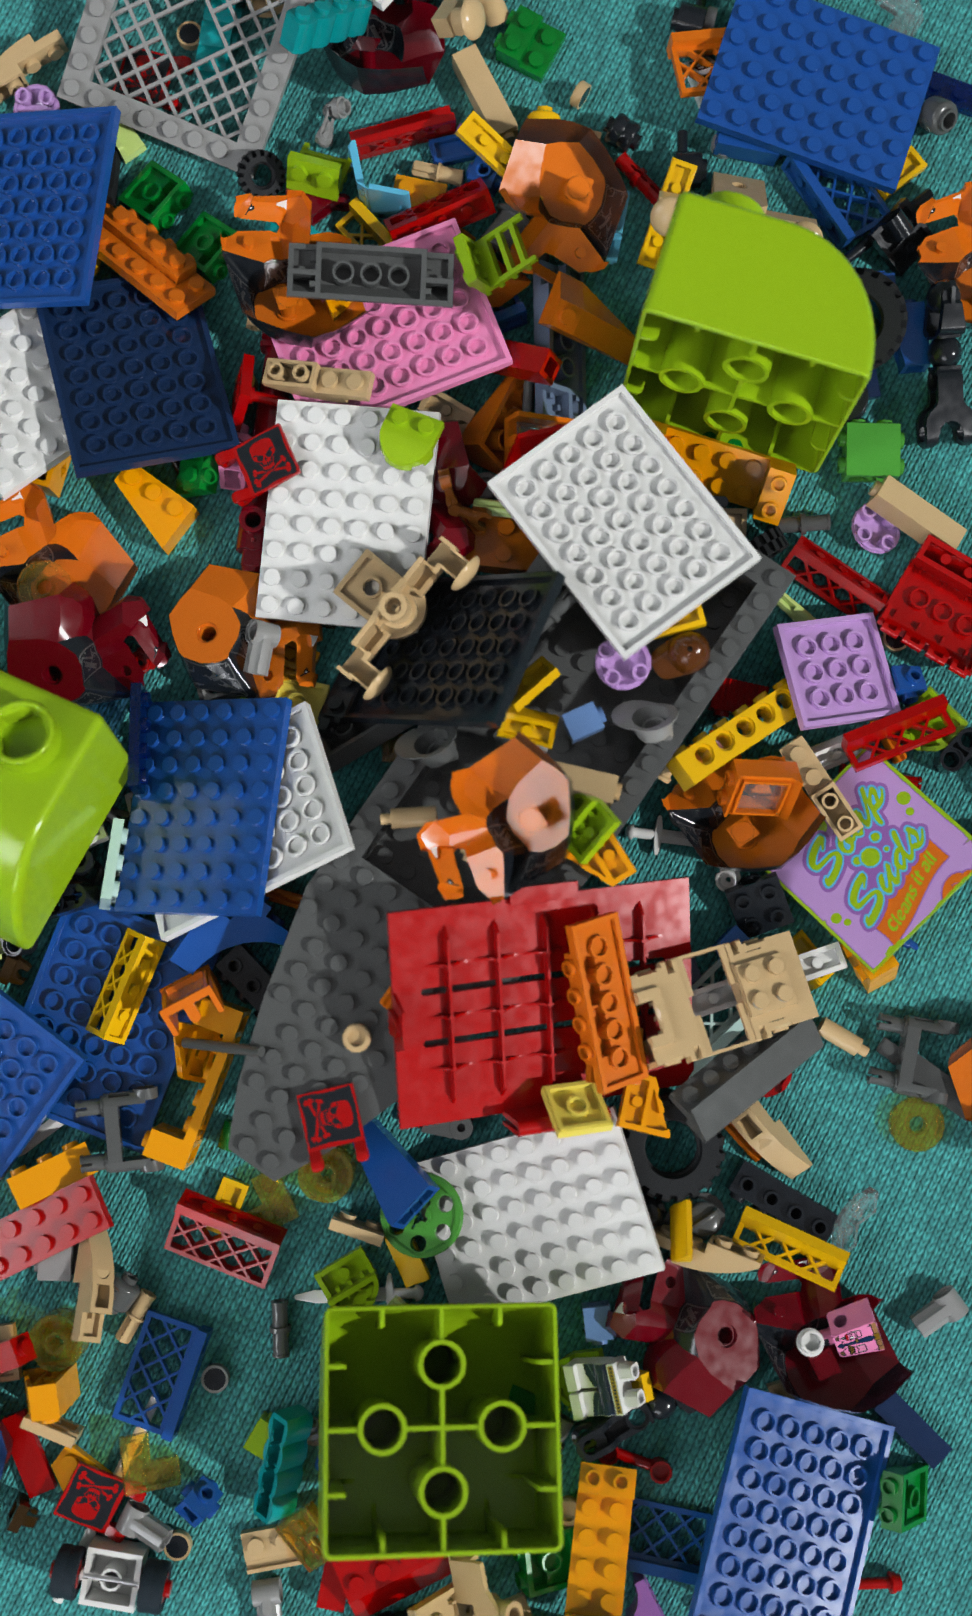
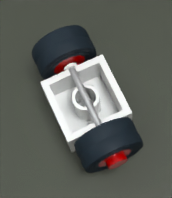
[49,1535,173,1615]

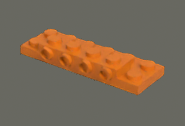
[97,203,215,321]
[562,911,649,1095]

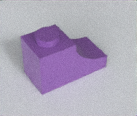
[625,1572,665,1616]

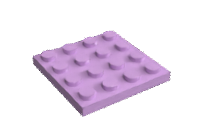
[773,612,901,731]

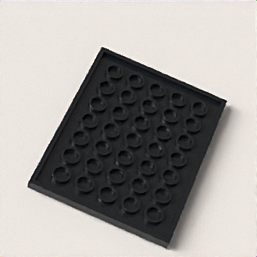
[343,571,566,728]

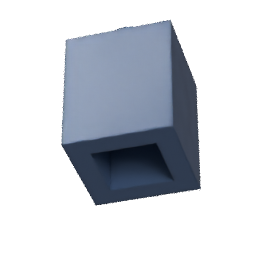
[561,701,607,744]
[581,1300,614,1345]

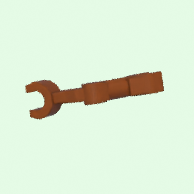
[438,468,492,531]

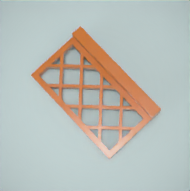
[666,27,726,98]

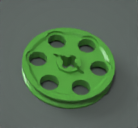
[380,1173,463,1258]

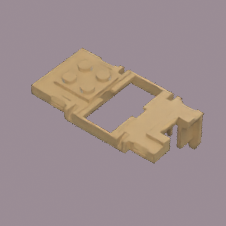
[630,931,819,1070]

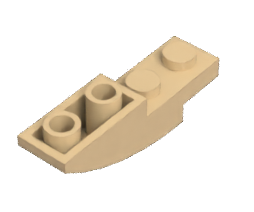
[0,29,69,104]
[262,358,375,404]
[778,735,864,842]
[731,1101,813,1179]
[654,1224,765,1273]
[71,1230,114,1343]

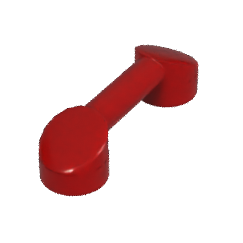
[599,1447,672,1484]

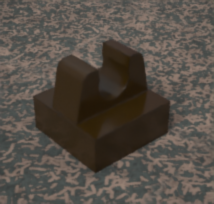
[0,955,32,985]
[7,1492,39,1533]

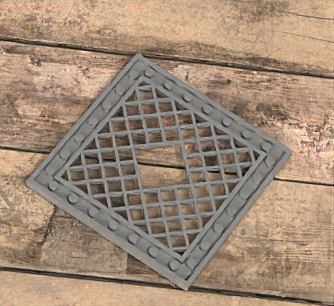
[57,0,316,179]

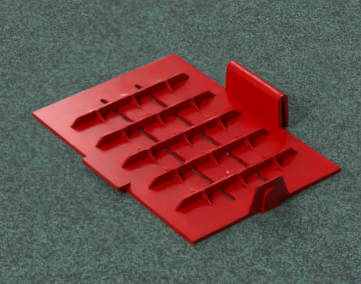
[387,876,694,1137]

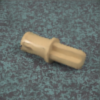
[412,160,465,186]
[115,1288,156,1344]

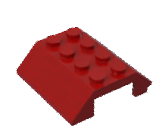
[876,534,972,679]
[317,1524,451,1616]

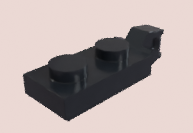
[317,672,358,739]

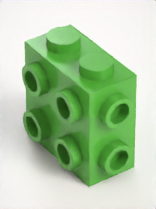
[837,419,905,483]

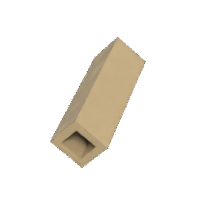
[452,44,518,144]
[866,475,967,549]
[556,761,623,806]

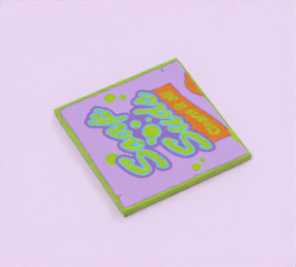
[765,749,972,974]

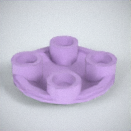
[13,84,60,113]
[851,503,900,554]
[595,640,651,690]

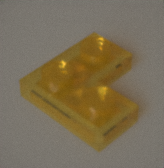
[246,1173,300,1226]
[119,1431,181,1496]
[274,1501,328,1573]

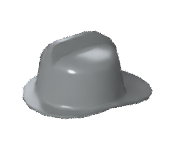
[611,700,679,743]

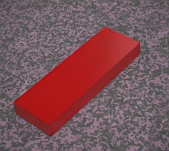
[1,1408,58,1499]

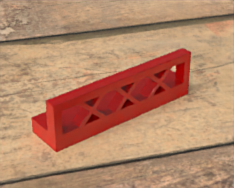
[349,105,456,160]
[383,177,496,241]
[781,535,890,617]
[841,693,956,773]

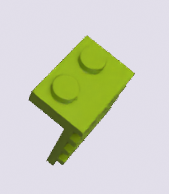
[286,142,352,202]
[453,212,539,297]

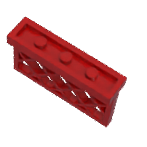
[164,1188,288,1289]

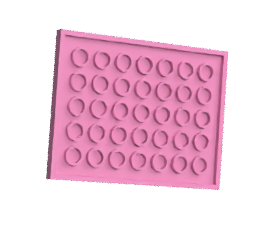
[271,218,513,408]

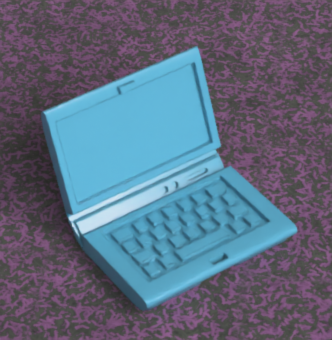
[348,140,411,219]

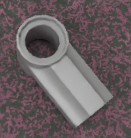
[243,619,281,677]
[909,1285,969,1338]
[115,1499,173,1553]
[251,1576,283,1616]

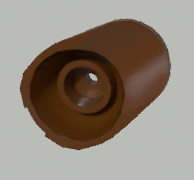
[651,631,710,679]

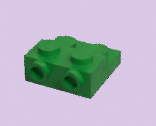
[494,5,566,83]
[117,160,194,234]
[176,210,237,285]
[176,454,219,498]
[879,1462,928,1534]
[512,1526,574,1598]

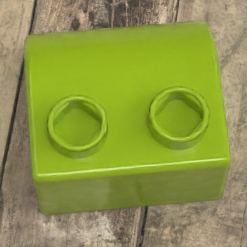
[623,190,875,473]
[0,670,134,949]
[318,1302,563,1561]

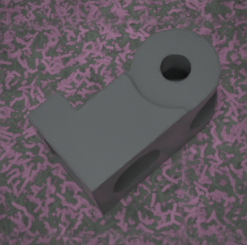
[421,1118,473,1140]

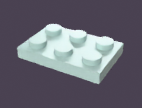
[99,818,129,910]

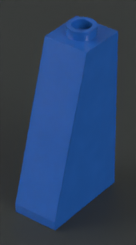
[352,1118,440,1229]

